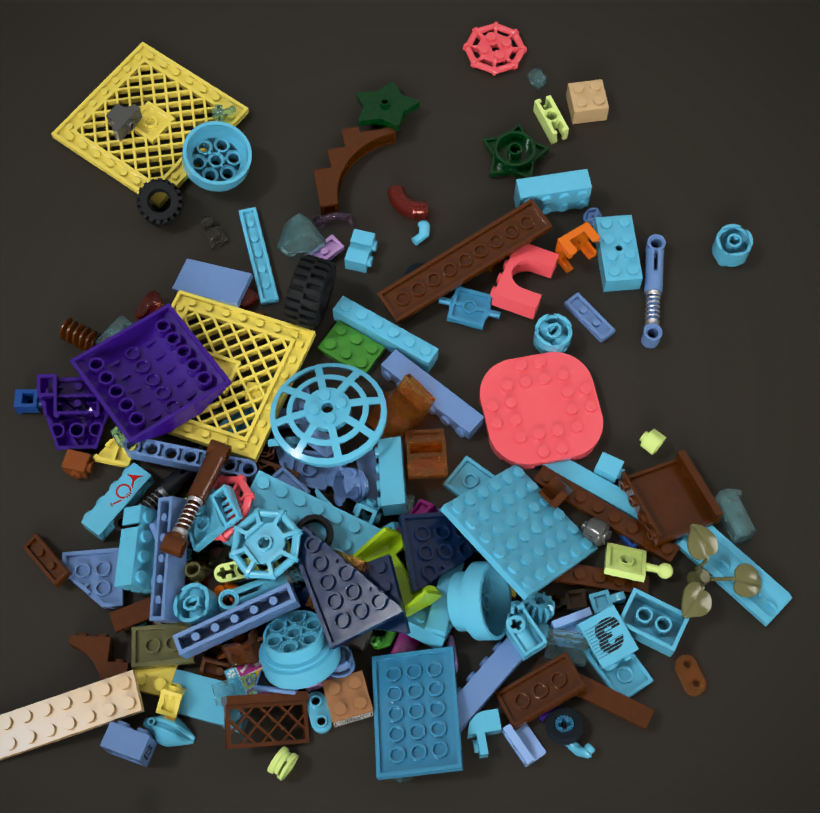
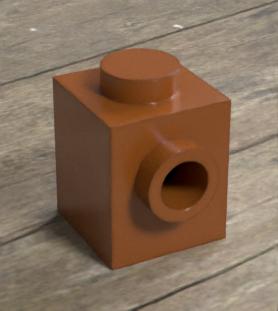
[61,449,95,479]

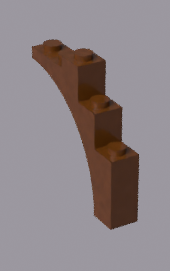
[313,127,396,216]

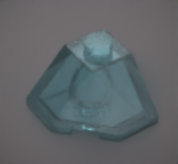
[277,213,327,257]

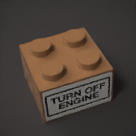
[322,670,374,727]

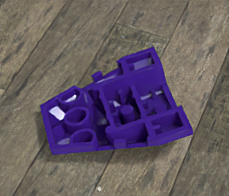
[37,374,108,451]

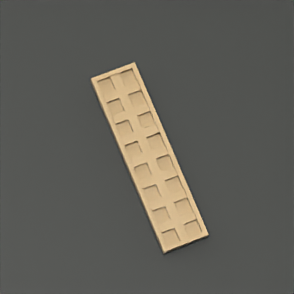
[0,670,145,760]

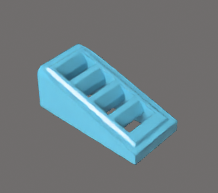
[210,484,243,529]

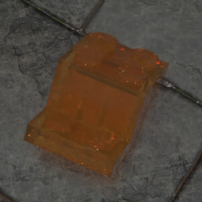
[366,374,436,438]
[405,428,448,479]

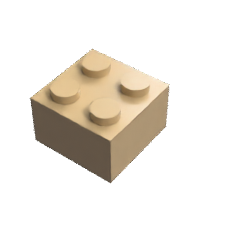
[566,79,609,124]

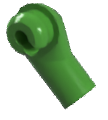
[370,631,397,650]

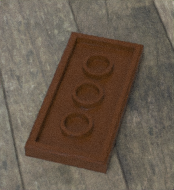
[494,652,588,730]

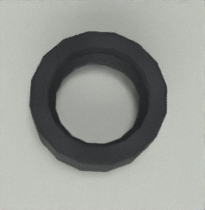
[296,514,334,546]

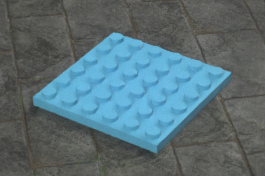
[440,465,598,601]

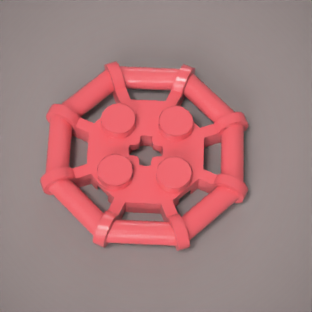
[463,21,527,76]
[213,474,255,542]

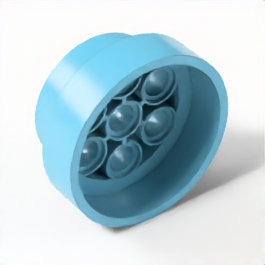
[182,121,252,192]
[447,561,512,641]
[259,610,341,690]

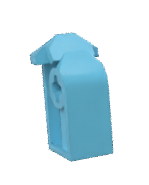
[505,600,548,661]

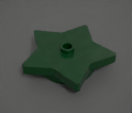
[356,82,420,131]
[483,123,549,179]

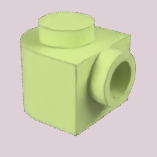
[639,429,666,455]

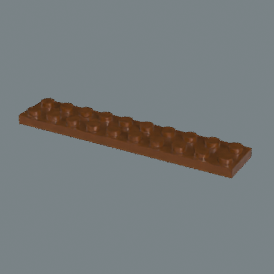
[377,198,553,325]

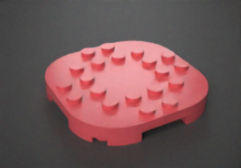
[479,352,603,470]

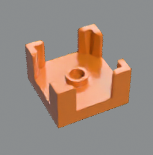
[555,221,601,273]

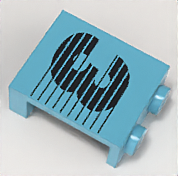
[575,605,639,671]

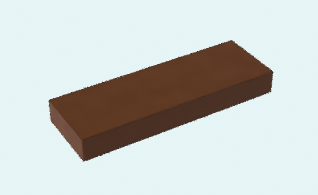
[22,533,72,588]

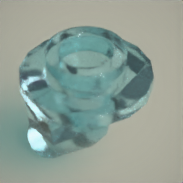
[212,104,236,121]

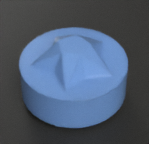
[583,207,602,226]

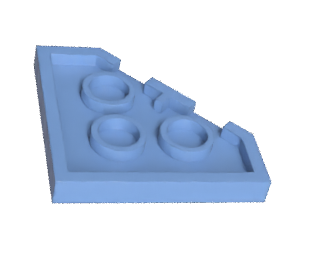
[62,548,124,609]

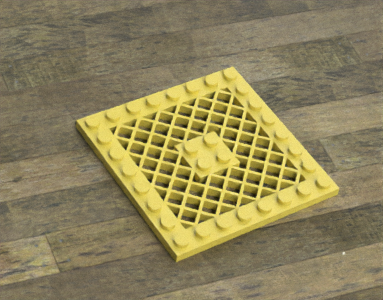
[51,42,249,209]
[168,290,316,463]

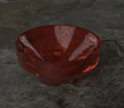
[135,290,163,320]

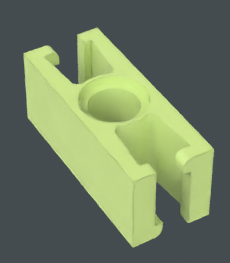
[533,95,569,144]

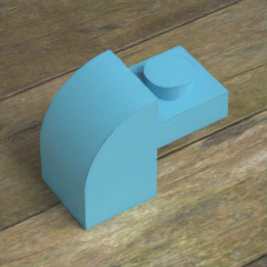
[467,709,502,758]

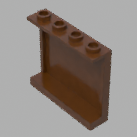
[619,449,723,546]

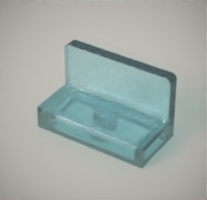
[544,628,589,667]

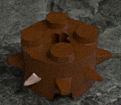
[216,625,266,668]

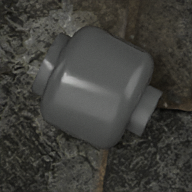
[581,517,612,547]

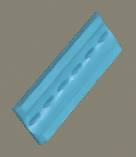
[674,525,792,627]

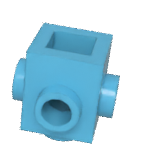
[352,498,383,525]

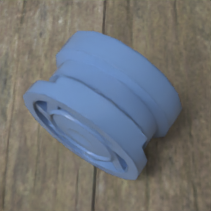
[330,645,356,678]

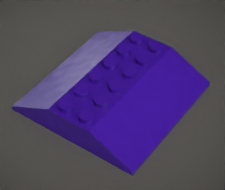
[69,303,232,445]

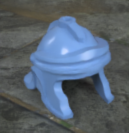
[325,466,370,507]

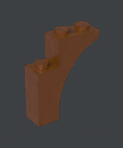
[68,632,132,680]

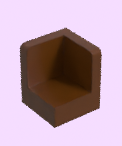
[538,475,573,509]

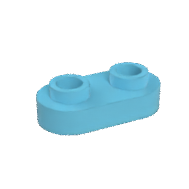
[307,691,332,734]

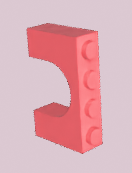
[490,244,559,319]

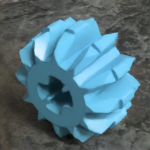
[521,592,555,625]

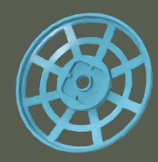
[270,363,387,467]

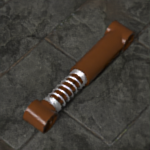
[160,439,232,558]

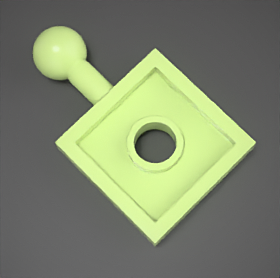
[604,542,673,583]

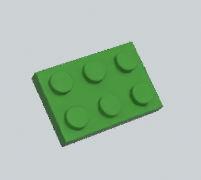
[317,320,385,379]

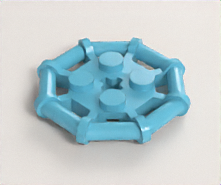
[229,507,303,581]

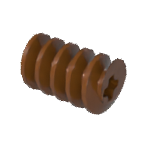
[60,317,103,351]

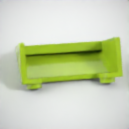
[347,527,443,617]

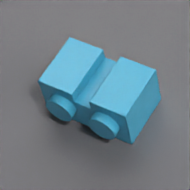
[344,229,378,273]

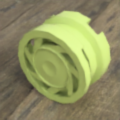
[267,746,299,781]

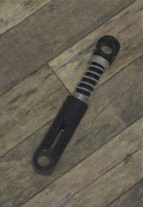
[113,445,207,536]

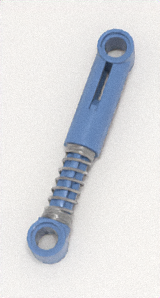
[641,234,666,348]

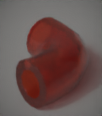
[387,185,428,219]

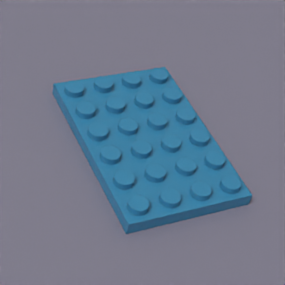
[372,646,463,780]

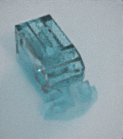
[715,489,756,545]

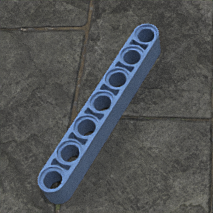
[123,439,258,483]

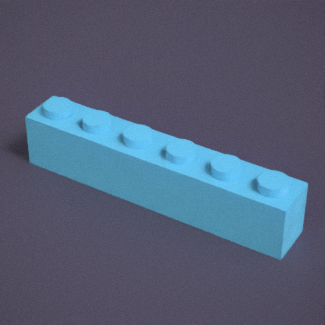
[333,296,439,373]

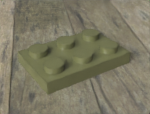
[131,622,195,670]

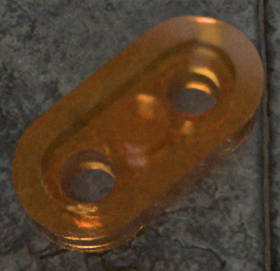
[675,655,706,696]

